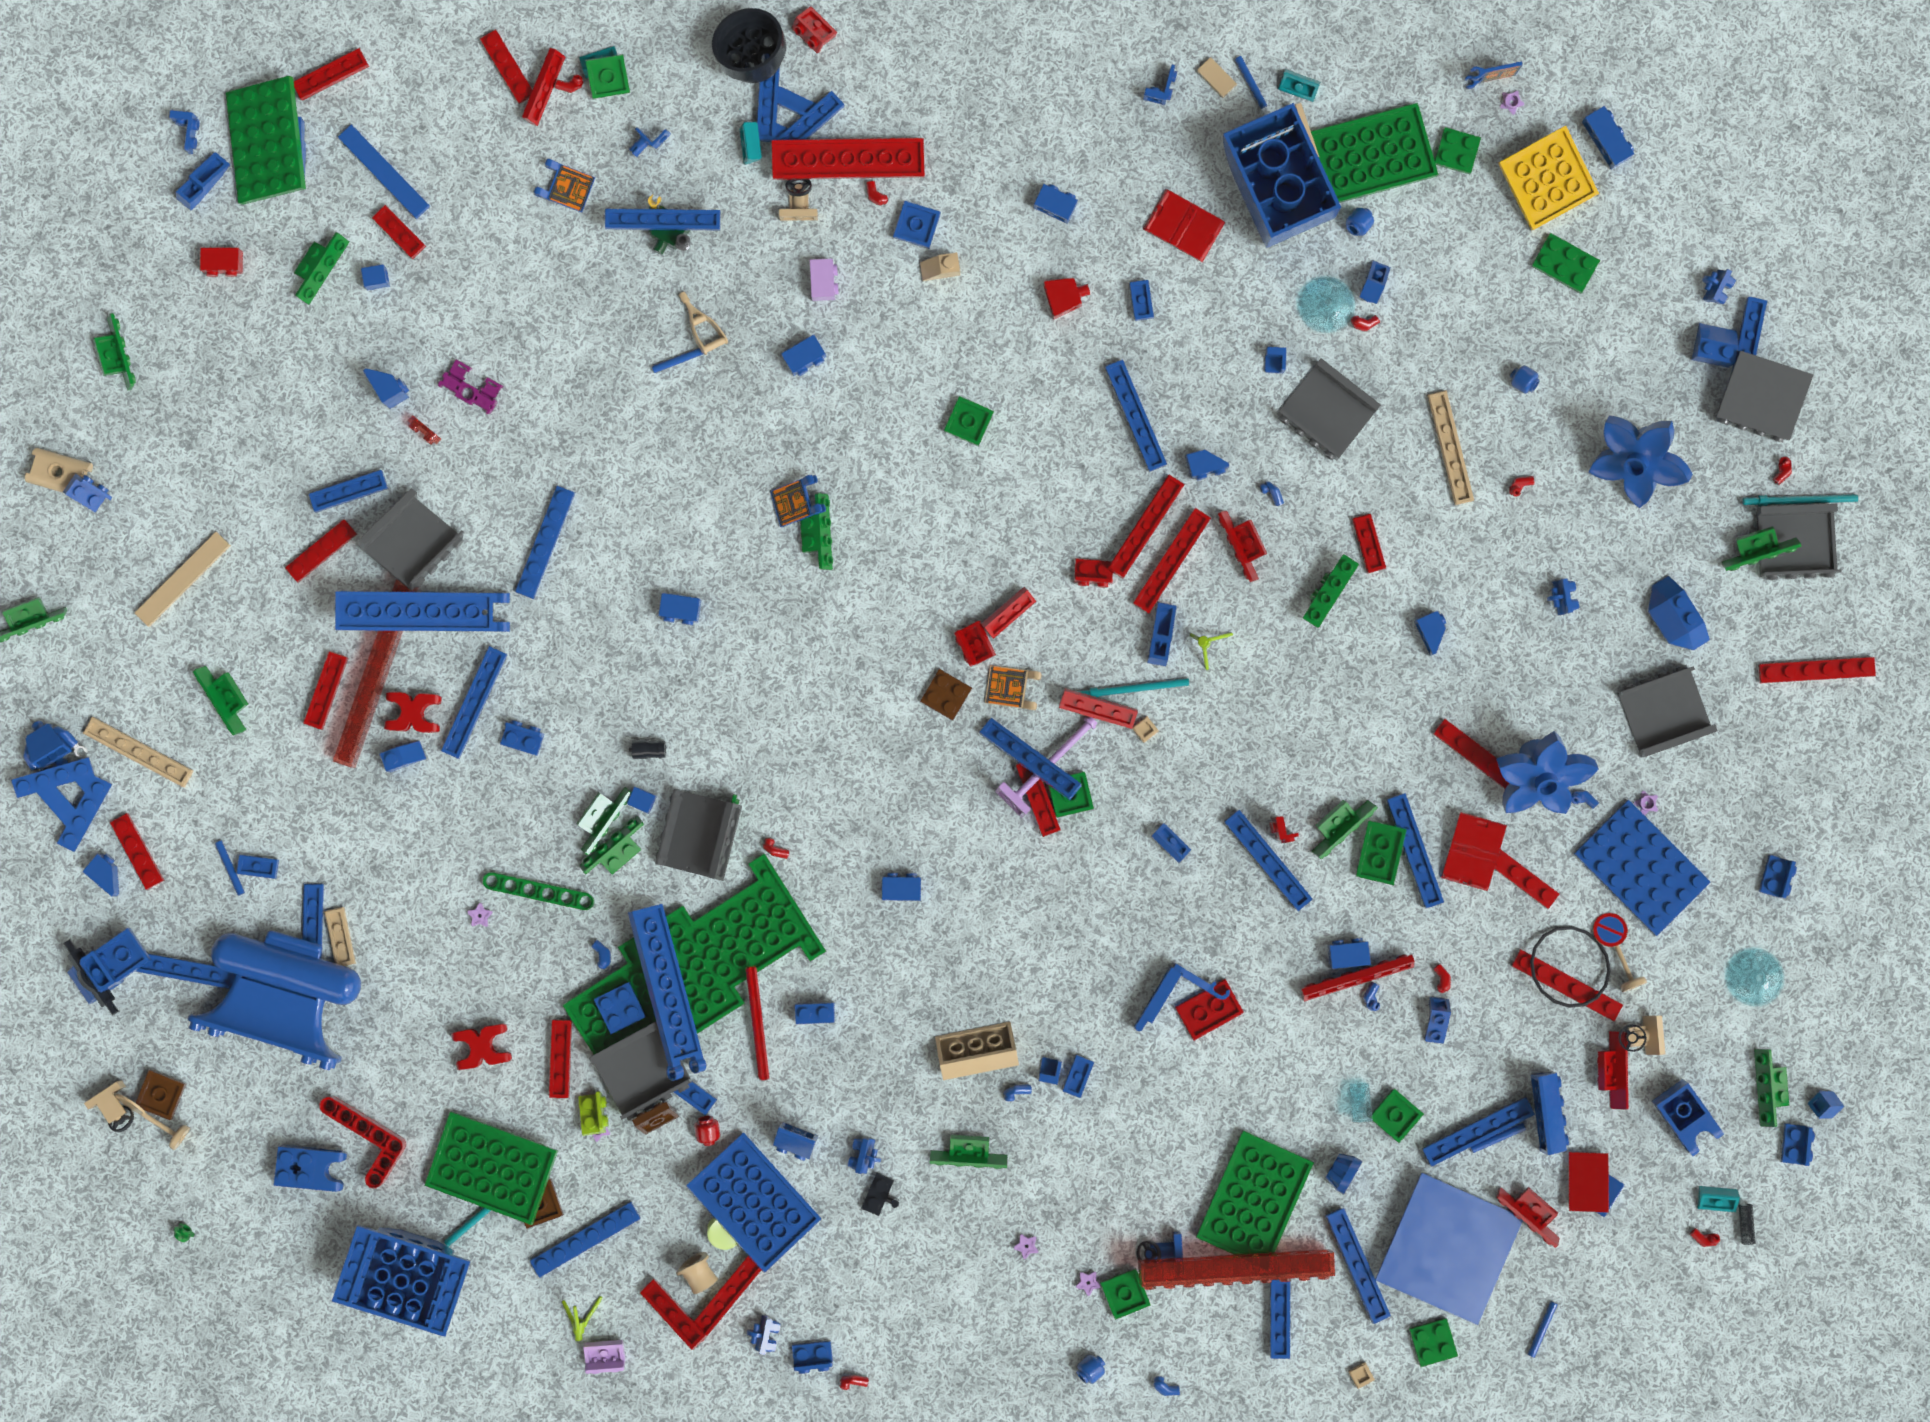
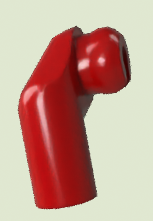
[866,181,888,206]
[763,838,789,859]

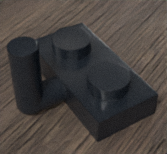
[861,1172,899,1216]

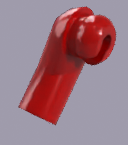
[555,75,583,93]
[1351,315,1380,331]
[1772,456,1792,485]
[1509,476,1535,497]
[1433,963,1451,993]
[1689,1228,1720,1247]
[839,1375,869,1390]

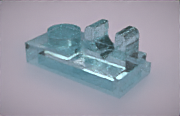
[1349,1083,1373,1123]

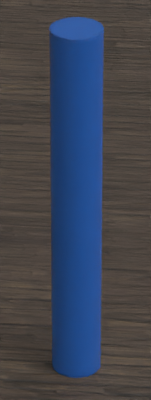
[1235,56,1268,109]
[652,348,703,373]
[215,840,245,896]
[1470,1123,1526,1153]
[1527,1301,1558,1358]

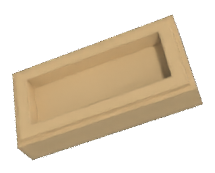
[1197,57,1237,98]

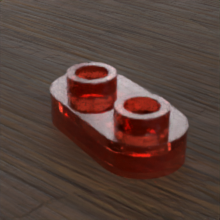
[408,415,442,445]

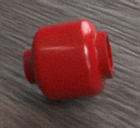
[694,1116,721,1146]

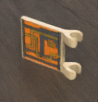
[985,665,1042,710]

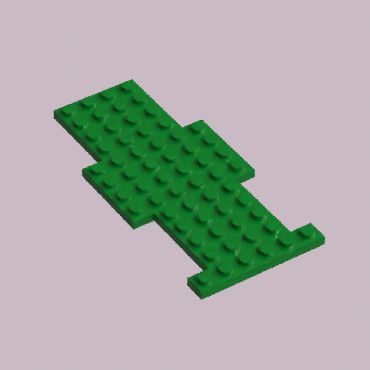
[563,854,826,1055]

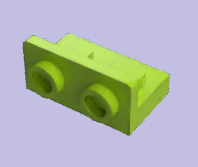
[578,1091,609,1136]

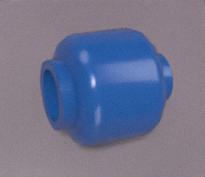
[1346,208,1374,236]
[1510,365,1540,394]
[1076,1354,1105,1384]

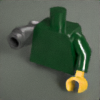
[648,194,691,255]

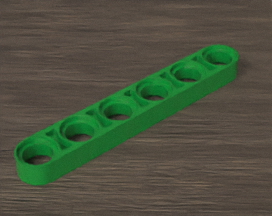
[483,873,595,910]

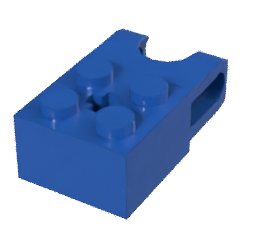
[1651,1079,1724,1157]
[274,1145,347,1192]

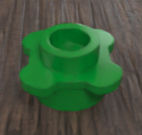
[173,1223,195,1242]

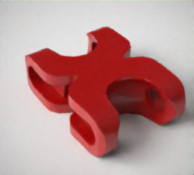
[384,692,442,733]
[451,1024,512,1070]

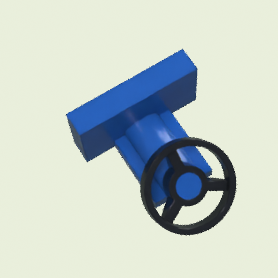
[1136,1232,1184,1274]

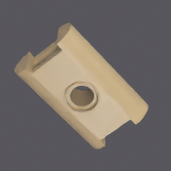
[25,448,93,493]

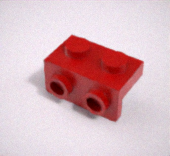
[954,621,996,667]
[1269,816,1299,844]

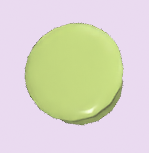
[707,1217,737,1250]

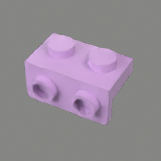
[583,1340,625,1374]

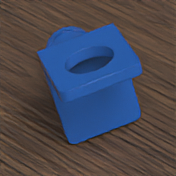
[629,127,671,157]

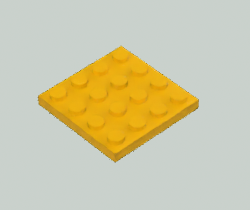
[1498,126,1599,231]

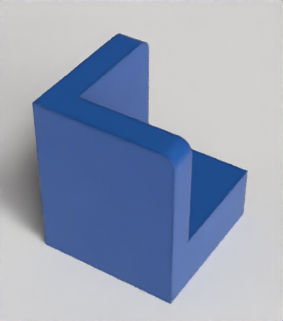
[361,264,390,290]
[1265,347,1286,373]
[627,787,657,814]
[1038,1057,1062,1085]
[1807,1091,1845,1119]

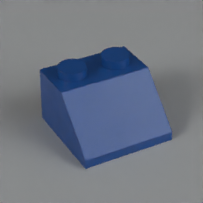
[1692,323,1738,368]
[363,368,410,409]

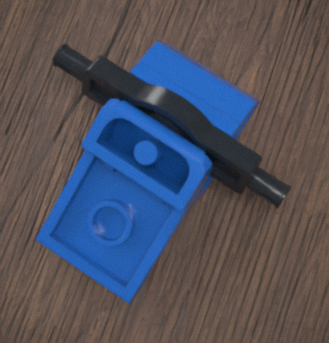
[63,928,152,1016]

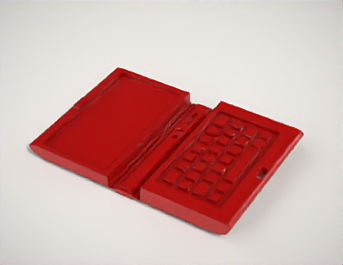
[1143,189,1225,263]
[1441,812,1507,891]

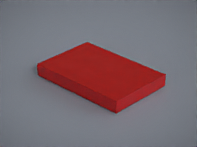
[1175,979,1244,1041]
[1569,1152,1609,1213]

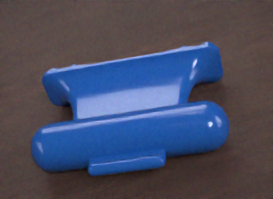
[187,930,361,1070]

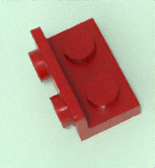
[791,6,837,54]
[1074,559,1113,588]

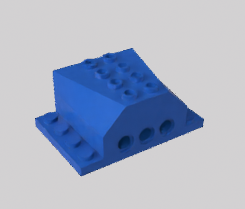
[332,1225,471,1337]

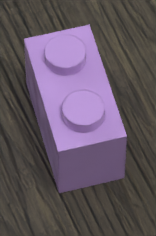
[810,259,839,301]

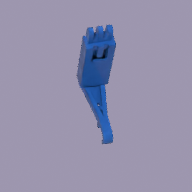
[1134,963,1230,1031]

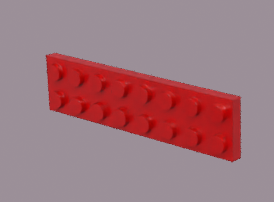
[772,138,925,180]

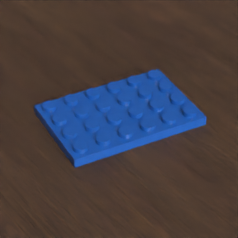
[1574,800,1711,936]
[686,1132,821,1273]

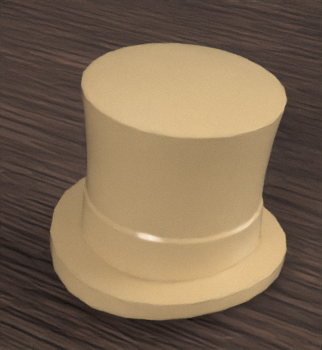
[676,1252,718,1294]

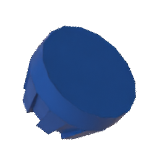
[1325,1153,1363,1195]

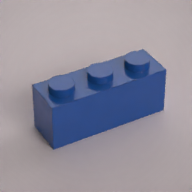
[1582,106,1634,170]

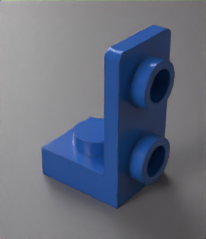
[1143,64,1178,105]
[169,110,200,154]
[1425,997,1451,1044]

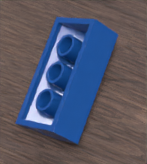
[1530,1072,1569,1155]

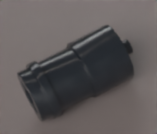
[629,740,666,759]

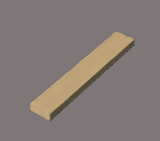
[1427,390,1474,505]
[135,532,231,627]
[83,717,194,788]

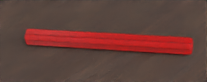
[746,966,769,1081]

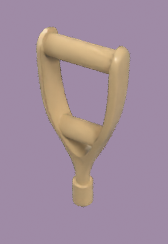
[678,292,728,355]

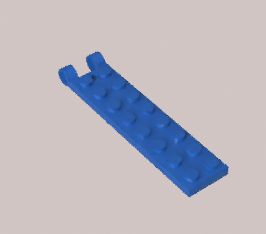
[335,591,510,632]
[628,904,706,1081]

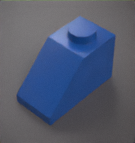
[1359,260,1391,304]
[1414,611,1446,656]
[380,741,426,773]
[82,854,119,897]

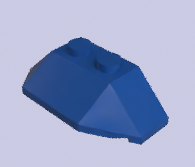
[1648,576,1710,650]

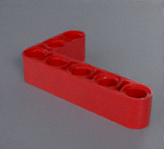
[319,1096,406,1189]

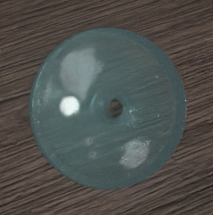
[1298,276,1355,333]
[1726,948,1784,1006]

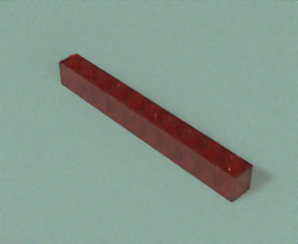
[333,579,418,768]
[1138,1249,1335,1290]

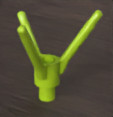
[1190,632,1233,670]
[562,1296,602,1341]

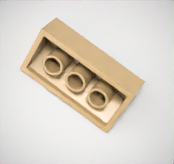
[935,1022,1019,1080]

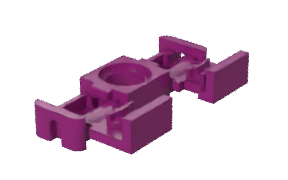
[438,359,504,414]

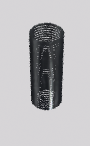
[1738,1204,1756,1245]

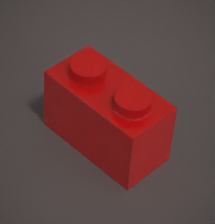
[200,248,243,277]

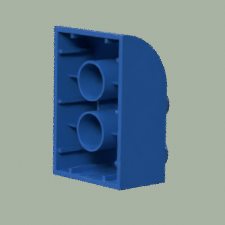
[1223,103,1341,248]

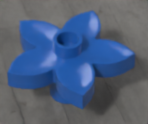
[1589,415,1693,508]
[1496,731,1599,814]

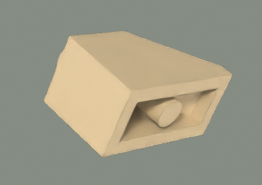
[920,252,960,281]

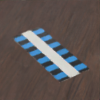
[1240,125,1295,154]

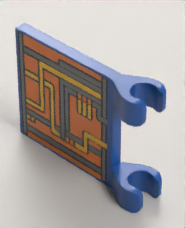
[1464,61,1523,89]
[534,159,595,213]
[770,475,826,527]

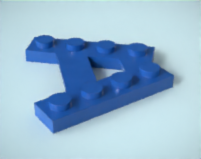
[757,67,845,142]
[11,757,112,852]

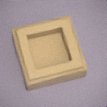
[1132,716,1159,743]
[1348,1362,1375,1389]

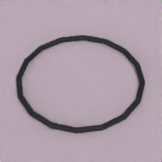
[1530,926,1611,1008]

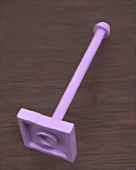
[995,717,1097,818]

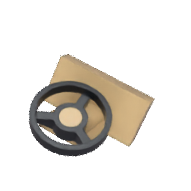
[779,179,818,221]
[1618,1015,1665,1055]
[84,1080,134,1133]

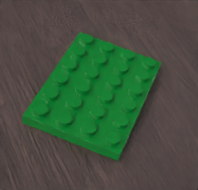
[225,76,306,205]
[1311,103,1439,203]
[424,1111,558,1225]
[1196,1130,1314,1270]

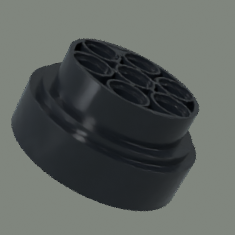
[712,8,787,83]

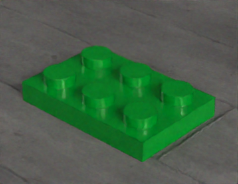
[1531,233,1600,294]
[1356,820,1407,886]

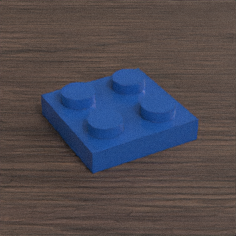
[893,201,941,249]
[594,982,647,1034]

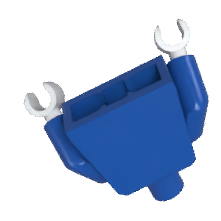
[23,721,88,773]

